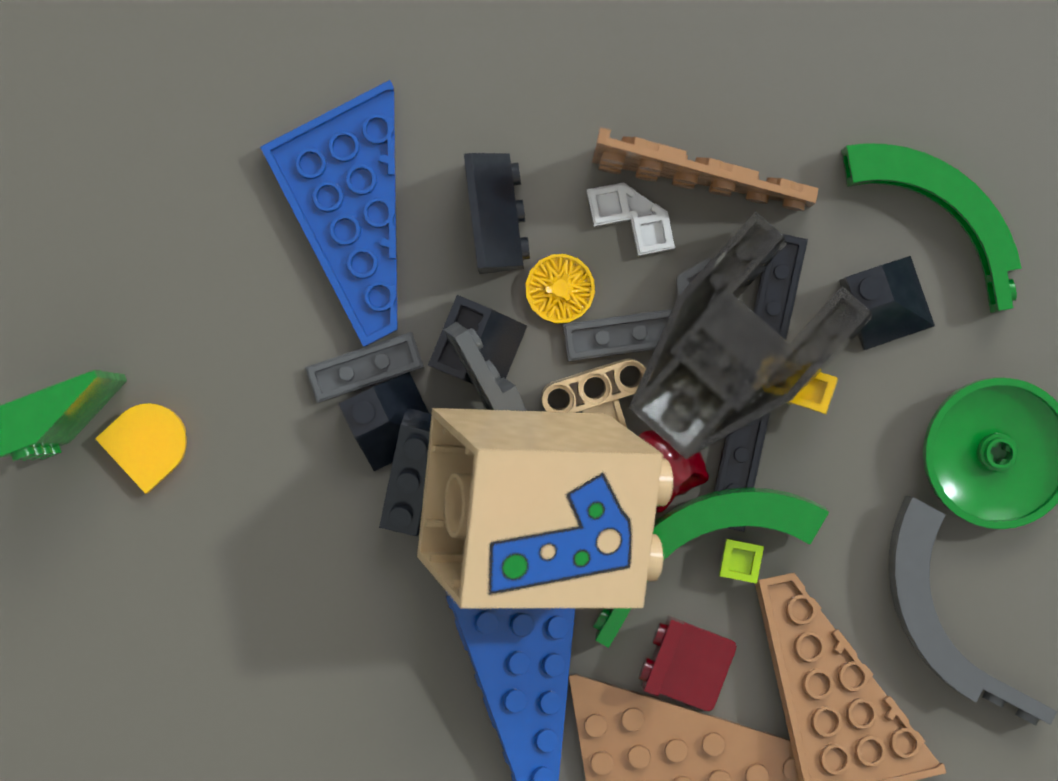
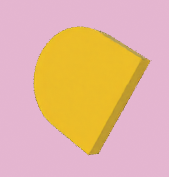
[95,403,187,494]

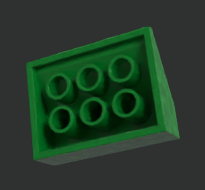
[0,370,127,462]

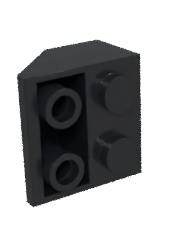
[428,295,527,384]

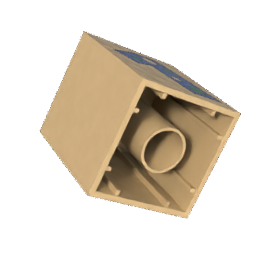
[417,408,673,608]

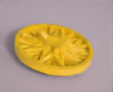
[526,254,595,324]

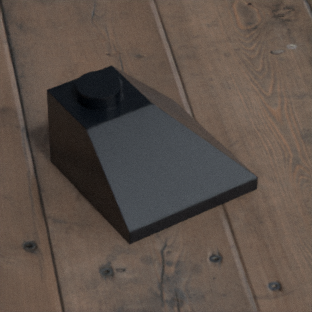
[839,256,935,351]
[338,372,429,471]

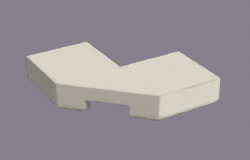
[587,182,675,256]

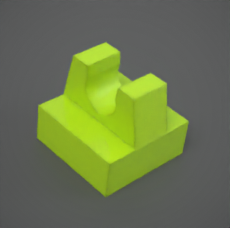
[718,538,764,584]

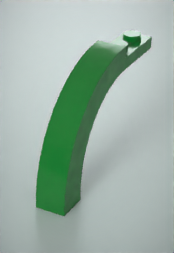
[593,487,829,648]

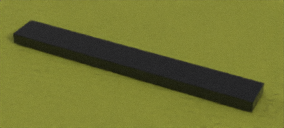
[714,231,808,532]

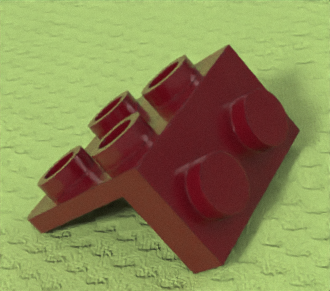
[638,616,737,711]

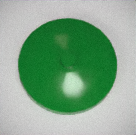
[923,377,1058,529]

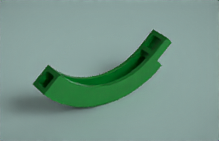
[841,143,1022,313]

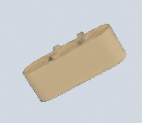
[541,358,648,428]

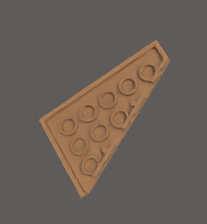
[592,127,819,211]
[755,573,946,781]
[569,673,799,781]

